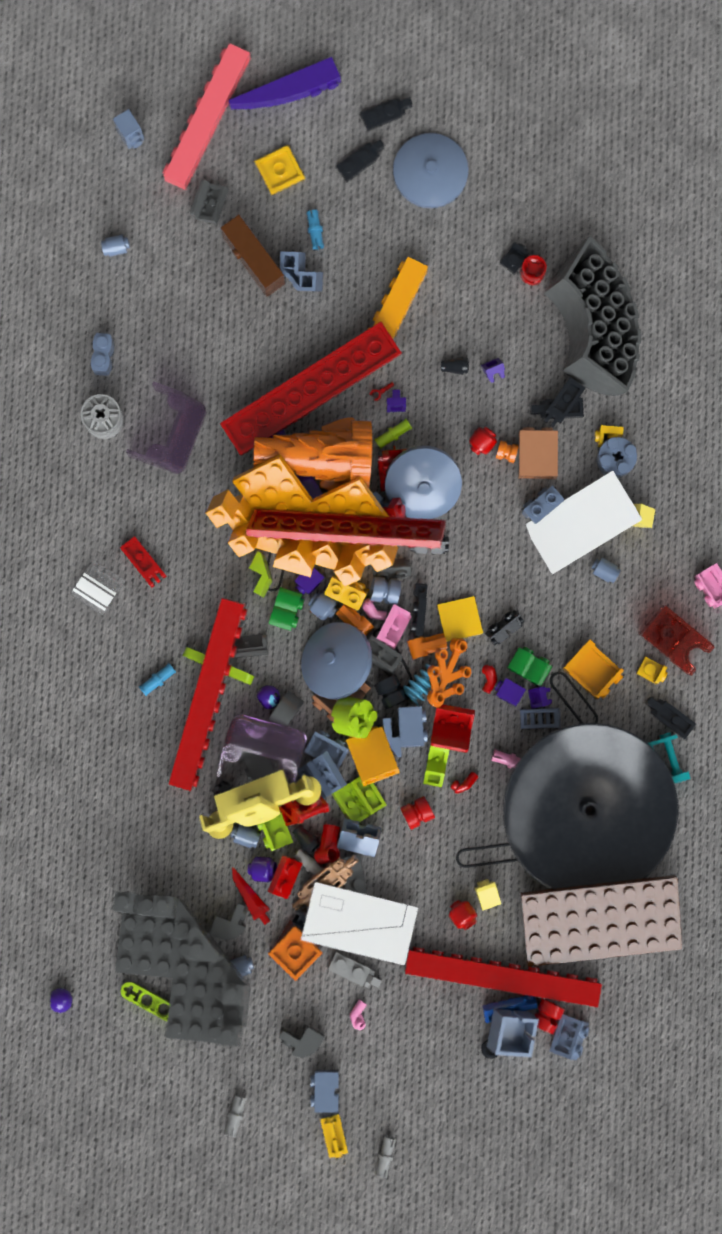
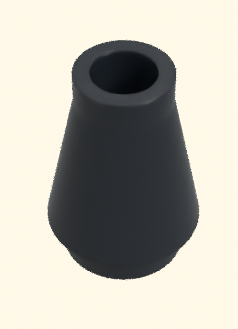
[441,356,469,375]
[292,825,321,854]

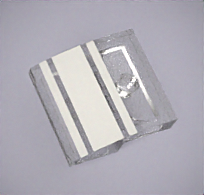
[71,560,125,615]

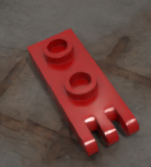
[120,536,167,588]

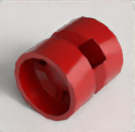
[520,255,547,285]
[400,796,435,830]
[534,998,565,1035]

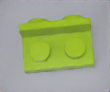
[257,806,294,851]

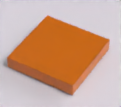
[268,925,323,981]

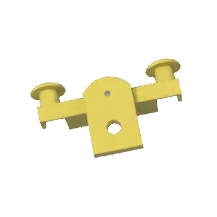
[199,770,321,839]

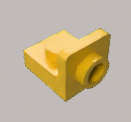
[595,425,624,447]
[636,657,668,685]

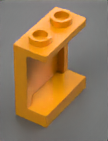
[563,639,624,700]
[346,726,400,786]

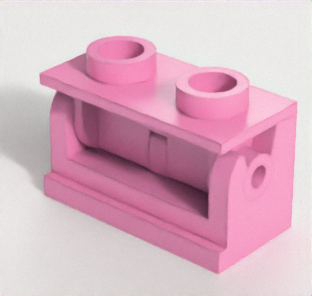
[694,563,722,609]

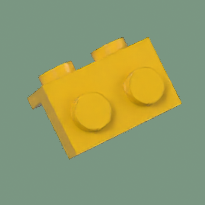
[325,574,369,610]

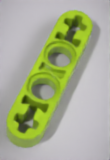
[182,647,254,685]
[121,982,170,1022]

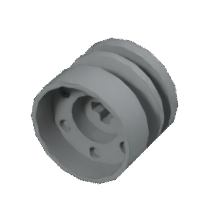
[80,394,124,439]

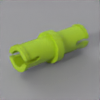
[374,419,413,449]

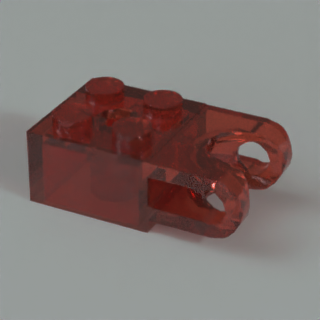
[639,605,715,676]

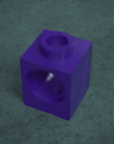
[295,568,324,595]
[494,678,526,707]

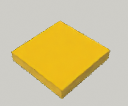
[255,145,305,195]
[437,596,483,642]

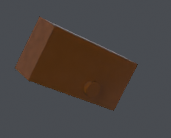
[221,215,285,297]

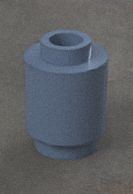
[101,234,130,257]
[591,557,621,583]
[231,824,261,848]
[231,955,254,976]

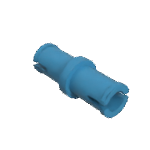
[306,210,324,250]
[139,663,176,696]

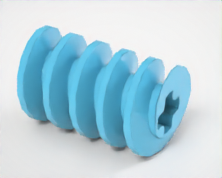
[403,663,440,706]

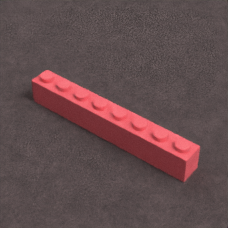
[163,43,251,190]

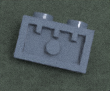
[550,1014,589,1060]

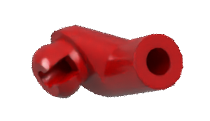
[482,665,498,695]
[450,772,479,794]

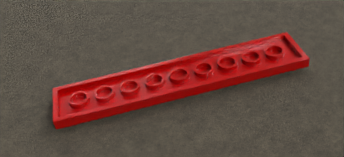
[220,322,402,456]
[246,509,446,549]

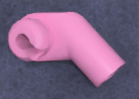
[362,598,387,621]
[350,999,367,1030]

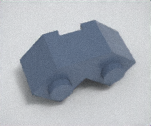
[280,251,323,291]

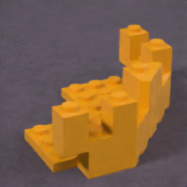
[206,454,398,586]

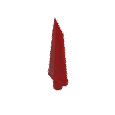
[232,867,270,925]

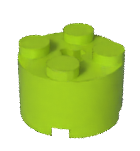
[331,696,377,738]

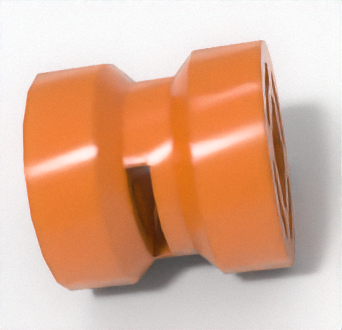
[496,440,519,463]

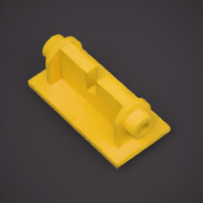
[320,1114,348,1158]

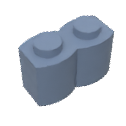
[91,333,114,376]

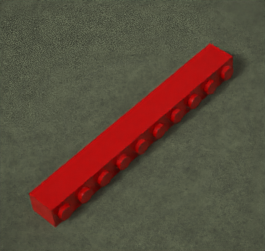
[168,598,248,791]
[405,947,602,1007]

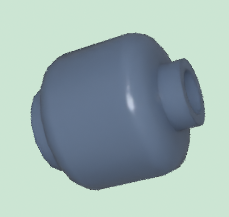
[308,592,338,621]

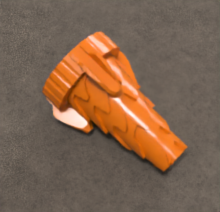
[253,417,372,491]

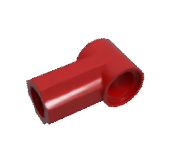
[314,824,340,864]

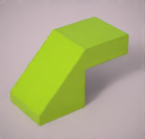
[249,551,273,598]
[423,745,449,787]

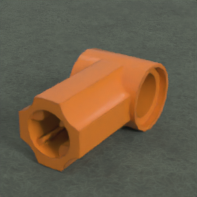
[336,604,374,636]
[407,633,448,660]

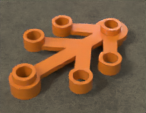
[427,638,472,707]

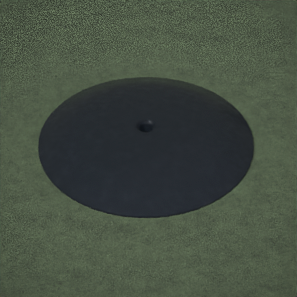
[503,723,678,889]

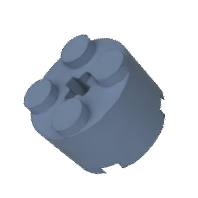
[596,437,637,478]

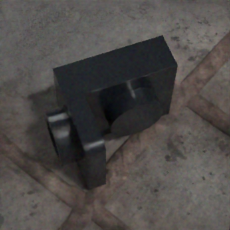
[500,242,529,275]

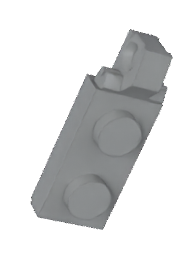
[328,952,382,988]

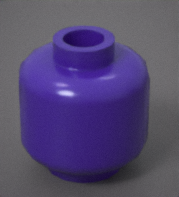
[248,856,277,882]

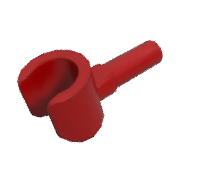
[370,382,395,401]

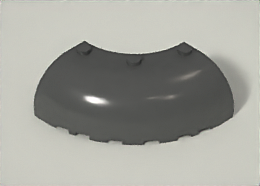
[544,236,641,396]

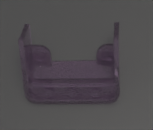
[126,381,207,474]
[216,715,307,783]

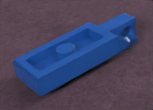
[482,995,537,1023]

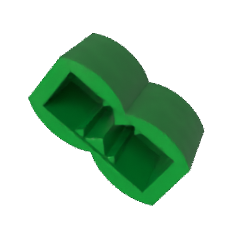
[269,587,305,631]
[507,647,552,687]

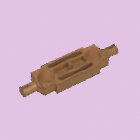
[292,855,359,911]

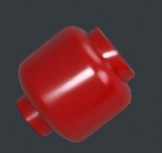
[469,426,497,455]
[449,900,477,930]

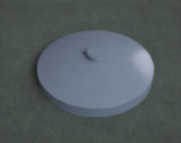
[393,133,468,208]
[385,446,462,519]
[301,622,372,700]

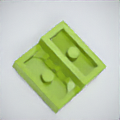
[332,777,387,822]

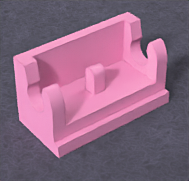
[377,604,412,650]

